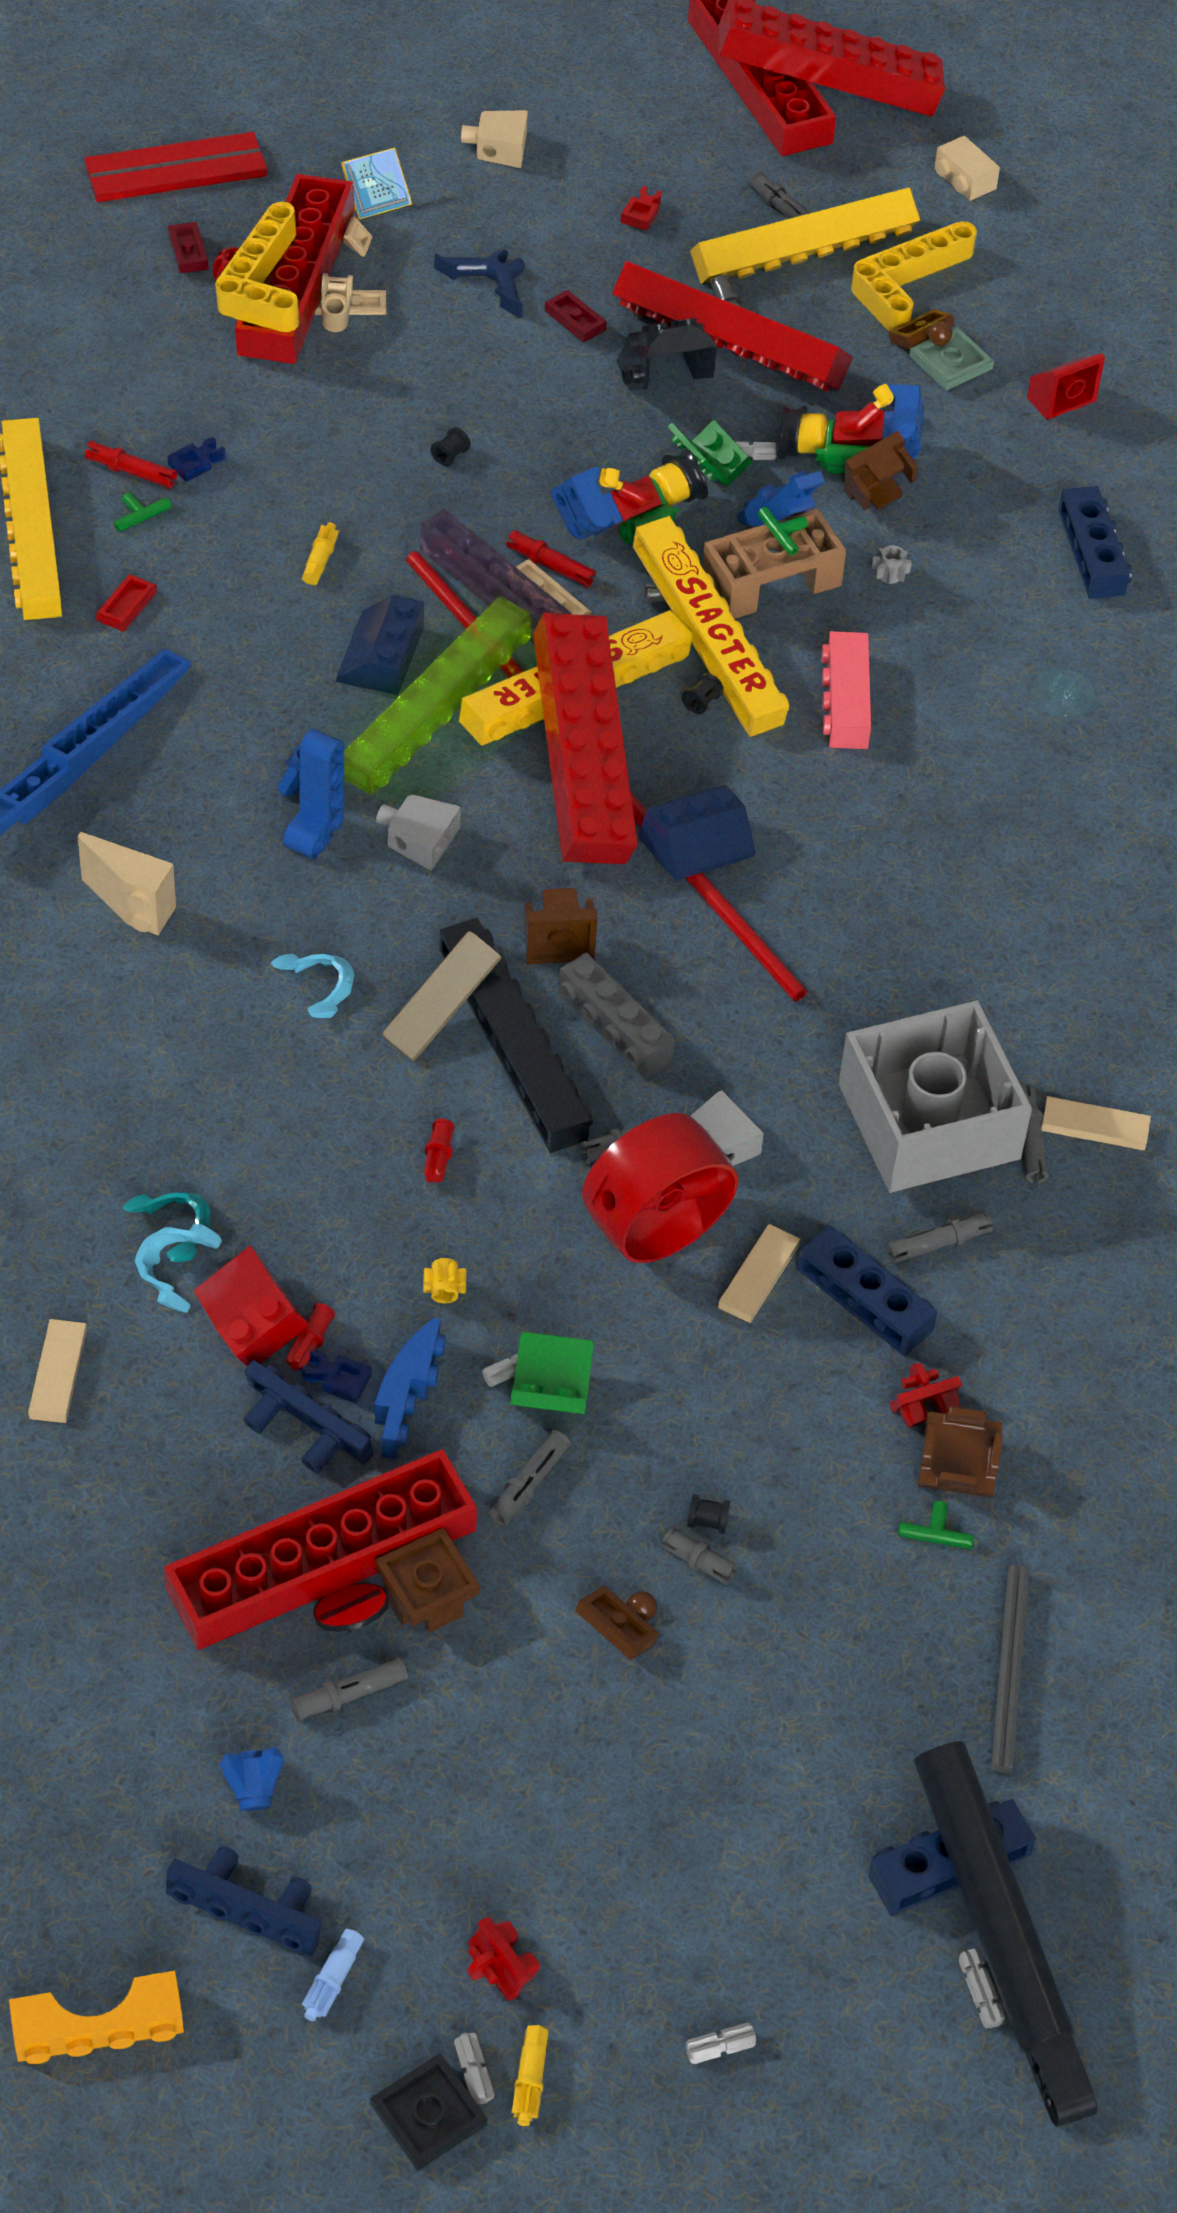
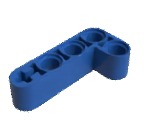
[283,728,344,859]

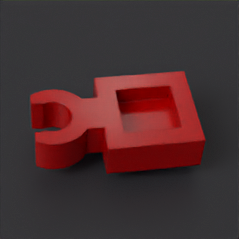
[621,186,662,231]

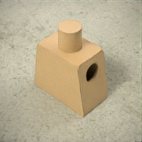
[461,110,528,168]

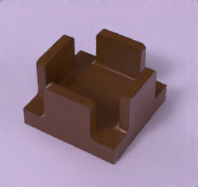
[844,431,918,510]
[524,888,597,964]
[918,1407,1003,1498]
[375,1527,481,1633]

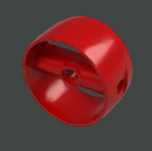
[582,1113,738,1263]

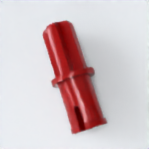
[424,1118,455,1183]
[286,1303,335,1371]

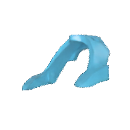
[271,954,354,1018]
[135,1224,222,1312]

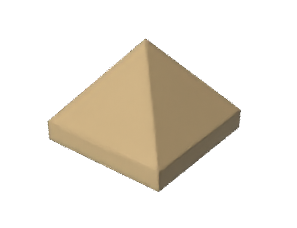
[344,216,372,257]

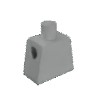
[376,795,461,871]
[691,1090,764,1166]

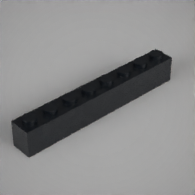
[439,917,593,1153]

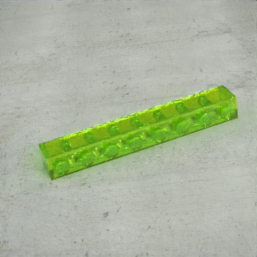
[344,596,532,796]

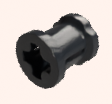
[430,427,471,467]
[682,673,724,715]
[687,1494,731,1534]

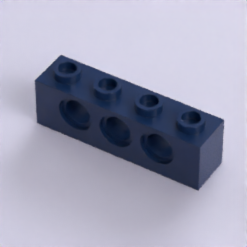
[1058,486,1132,599]
[797,1225,937,1357]
[868,1798,1036,1916]

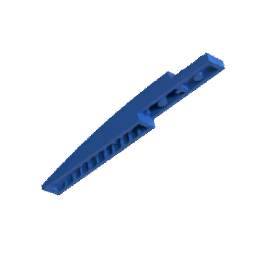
[0,648,191,835]

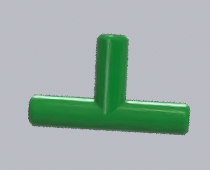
[114,492,172,532]
[758,507,808,556]
[898,1501,974,1549]

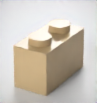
[934,136,1000,201]

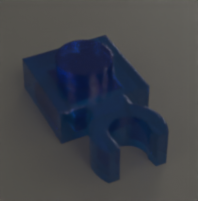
[167,437,226,482]
[302,1351,372,1404]

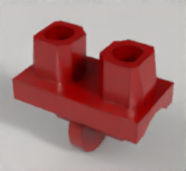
[889,1363,962,1428]
[467,1917,540,2001]

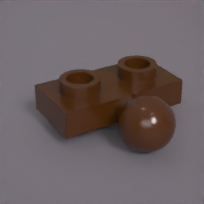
[889,309,955,349]
[575,1585,659,1660]

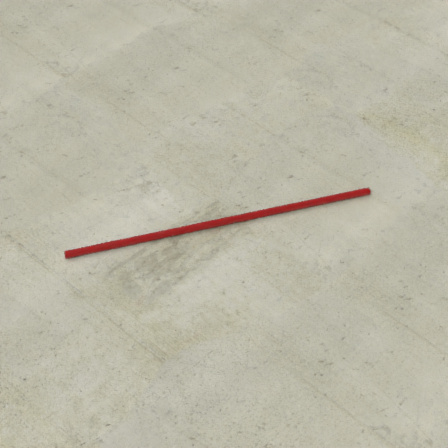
[406,551,807,1002]

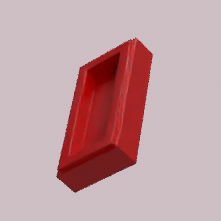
[96,574,157,632]

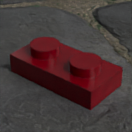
[168,222,209,274]
[545,290,607,343]

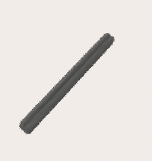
[991,1564,1029,1774]

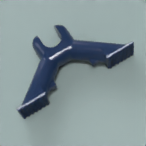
[434,249,525,318]

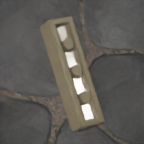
[382,931,502,1062]

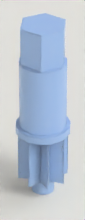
[302,1929,364,2021]

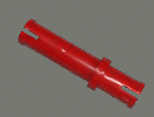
[85,440,178,489]
[506,529,597,589]

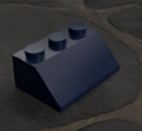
[336,595,424,695]
[638,785,755,881]

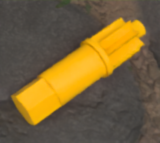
[301,522,339,586]
[511,2025,549,2126]

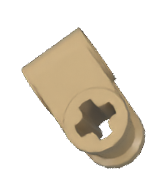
[321,273,353,332]

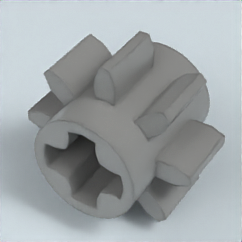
[871,545,912,584]

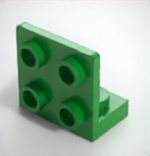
[667,419,753,486]
[510,1332,594,1415]

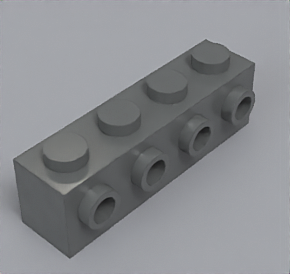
[558,952,675,1080]

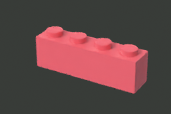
[821,631,871,749]

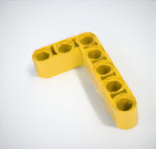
[215,202,299,332]
[851,221,977,331]

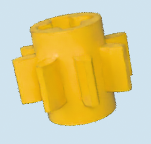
[423,1258,467,1304]

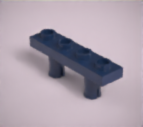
[243,1360,374,1474]
[166,1846,322,1956]

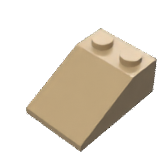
[78,832,176,935]

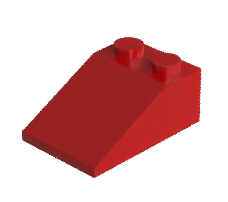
[193,1245,309,1367]

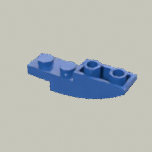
[736,471,825,526]
[375,1318,446,1459]

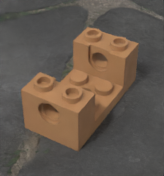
[702,508,846,619]

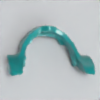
[123,1192,211,1262]

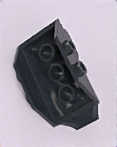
[616,318,717,390]

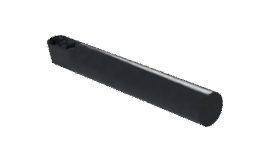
[913,1741,1097,2127]

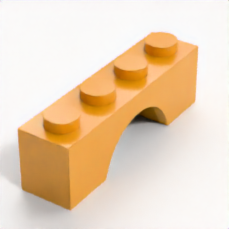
[9,1970,184,2064]

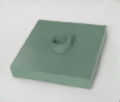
[909,327,994,391]

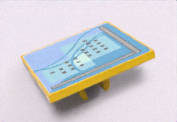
[341,147,412,220]

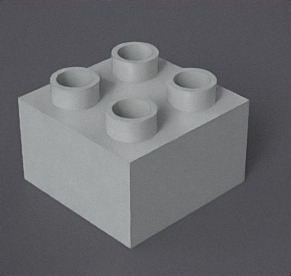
[838,1000,1032,1193]

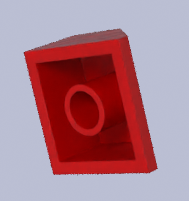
[1027,353,1105,420]

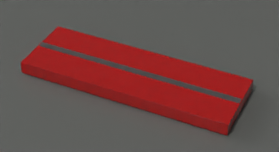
[84,132,267,202]

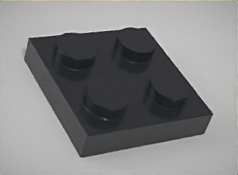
[370,2053,488,2171]

